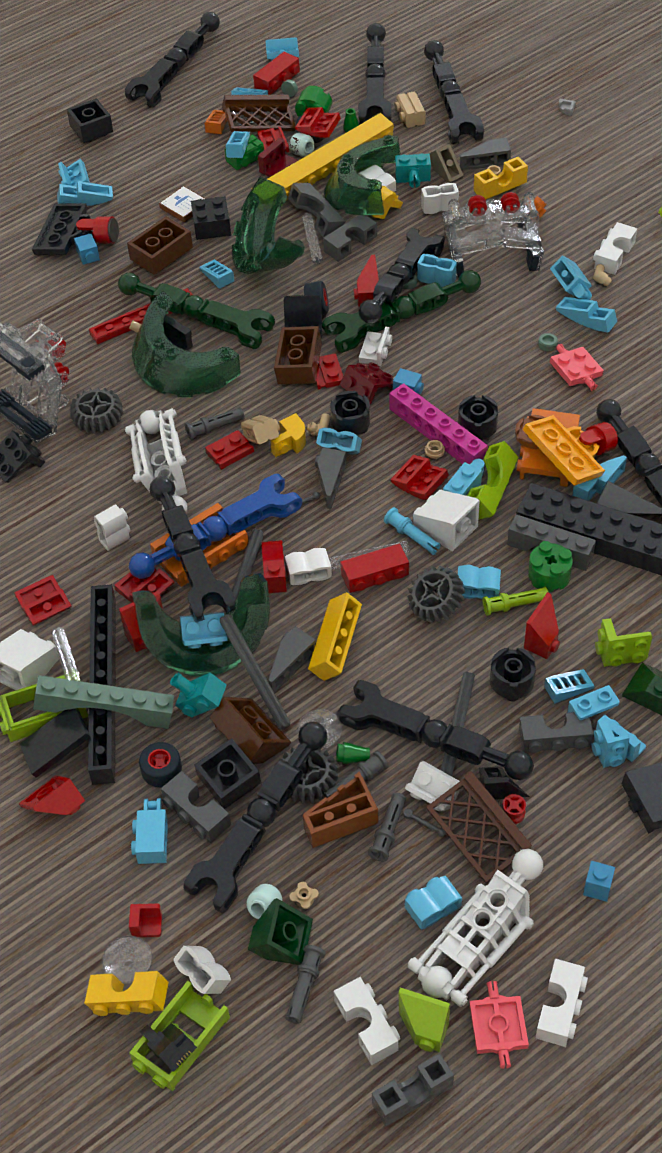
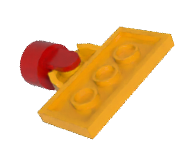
[522,415,618,486]

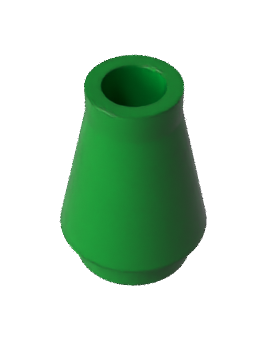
[343,108,359,133]
[336,742,370,765]

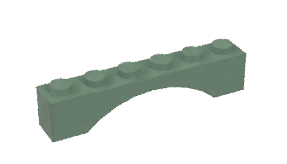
[33,675,174,729]

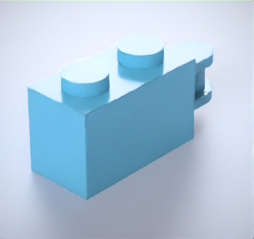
[550,255,592,300]
[443,459,485,496]
[131,798,168,864]

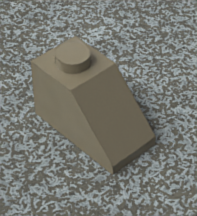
[429,144,464,183]

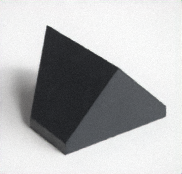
[479,766,530,800]

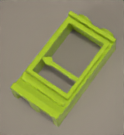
[0,670,88,742]
[130,981,230,1092]

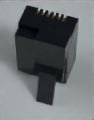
[140,1023,197,1072]

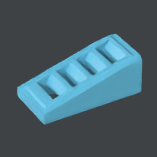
[226,131,250,158]
[199,259,234,289]
[544,669,595,704]

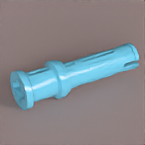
[384,507,441,555]

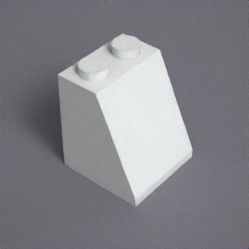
[413,490,479,551]
[0,629,60,690]

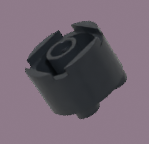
[330,391,370,435]
[458,395,498,441]
[490,648,536,702]

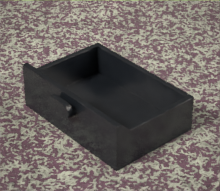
[621,762,662,834]

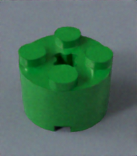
[295,86,333,118]
[528,541,573,592]

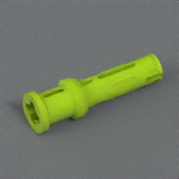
[482,587,548,616]

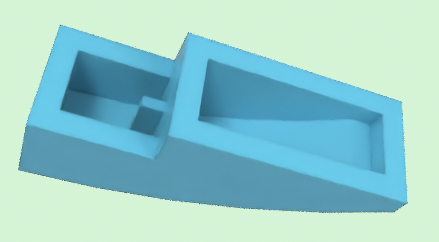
[57,181,113,206]
[556,297,617,333]
[572,456,627,501]

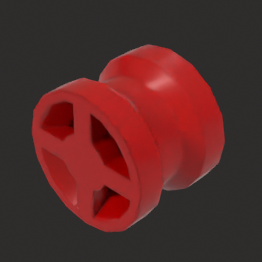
[502,794,526,824]

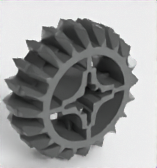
[70,387,123,434]
[407,566,465,623]
[279,747,338,804]

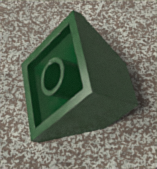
[622,662,662,715]
[248,898,313,965]

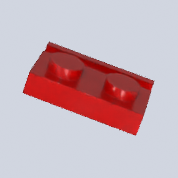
[257,127,289,152]
[316,353,343,390]
[205,430,254,470]

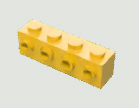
[308,592,362,681]

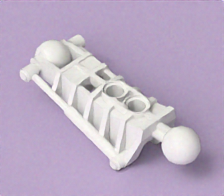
[125,408,188,513]
[408,849,543,1007]

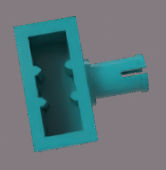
[395,153,431,188]
[170,672,227,718]

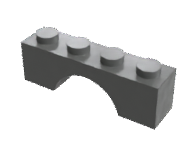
[288,183,346,237]
[507,514,596,571]

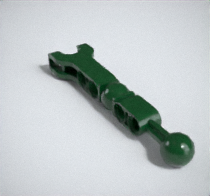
[322,270,481,352]
[118,272,275,349]

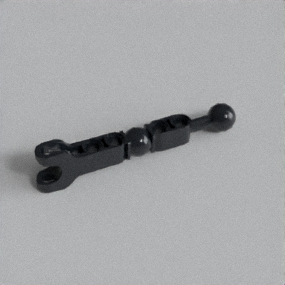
[125,12,220,107]
[358,23,392,125]
[424,40,484,144]
[358,228,445,324]
[596,399,662,506]
[149,476,236,623]
[336,680,534,780]
[183,721,327,913]

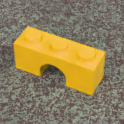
[474,157,528,199]
[84,971,169,1016]

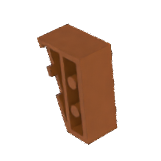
[303,771,378,848]

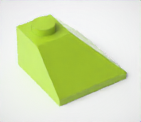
[399,987,450,1052]

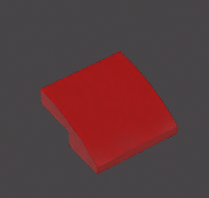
[295,107,341,138]
[390,455,449,501]
[114,568,175,602]
[14,574,72,626]

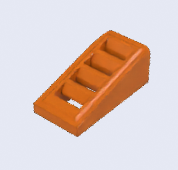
[205,110,227,134]

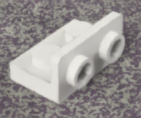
[359,327,392,366]
[405,761,460,811]

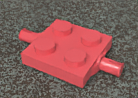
[550,344,604,391]
[469,981,529,1069]

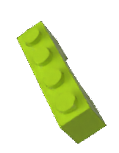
[467,441,519,520]

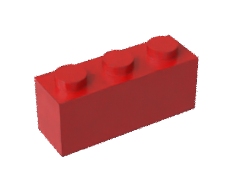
[253,52,300,95]
[340,543,409,593]

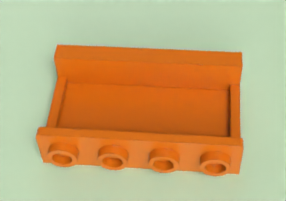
[516,408,580,487]
[150,503,248,587]

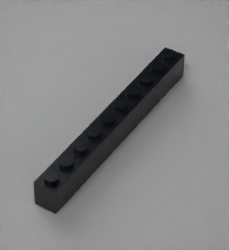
[88,584,116,785]

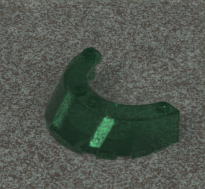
[324,135,401,215]
[232,176,305,274]
[132,291,241,397]
[132,573,270,676]

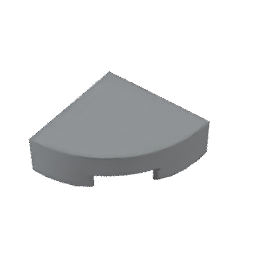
[559,99,576,116]

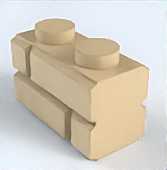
[394,91,426,128]
[241,415,280,444]

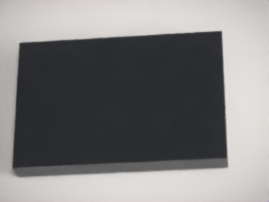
[20,708,90,778]

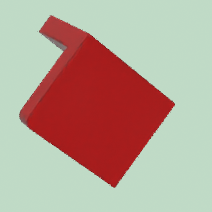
[129,903,163,938]

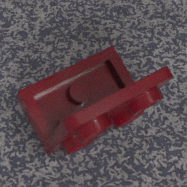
[258,138,299,177]
[340,362,394,405]

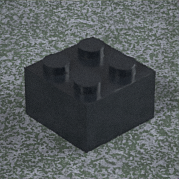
[67,98,113,143]
[191,196,231,240]
[194,738,262,809]

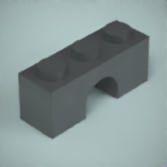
[323,213,377,262]
[519,712,593,753]
[161,771,231,843]
[372,1053,454,1127]

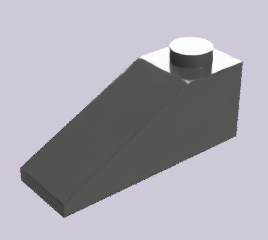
[459,138,511,171]
[315,447,346,509]
[596,481,662,515]
[268,626,316,693]

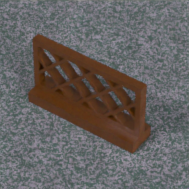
[222,95,296,132]
[426,771,532,883]

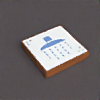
[159,186,205,222]

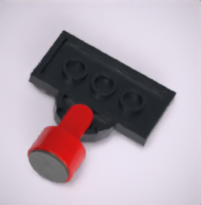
[32,203,119,255]

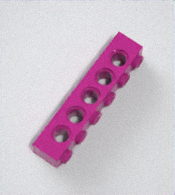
[389,383,488,464]

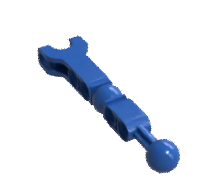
[129,474,302,579]

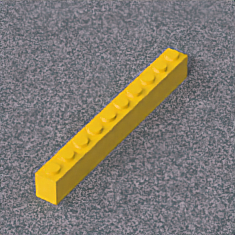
[251,113,394,213]

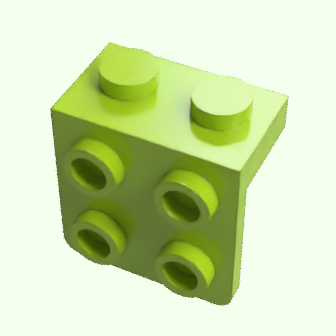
[595,618,652,667]

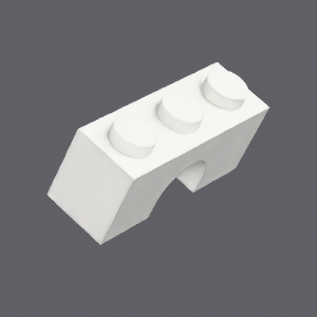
[593,222,637,275]
[536,959,588,1047]
[334,977,400,1065]

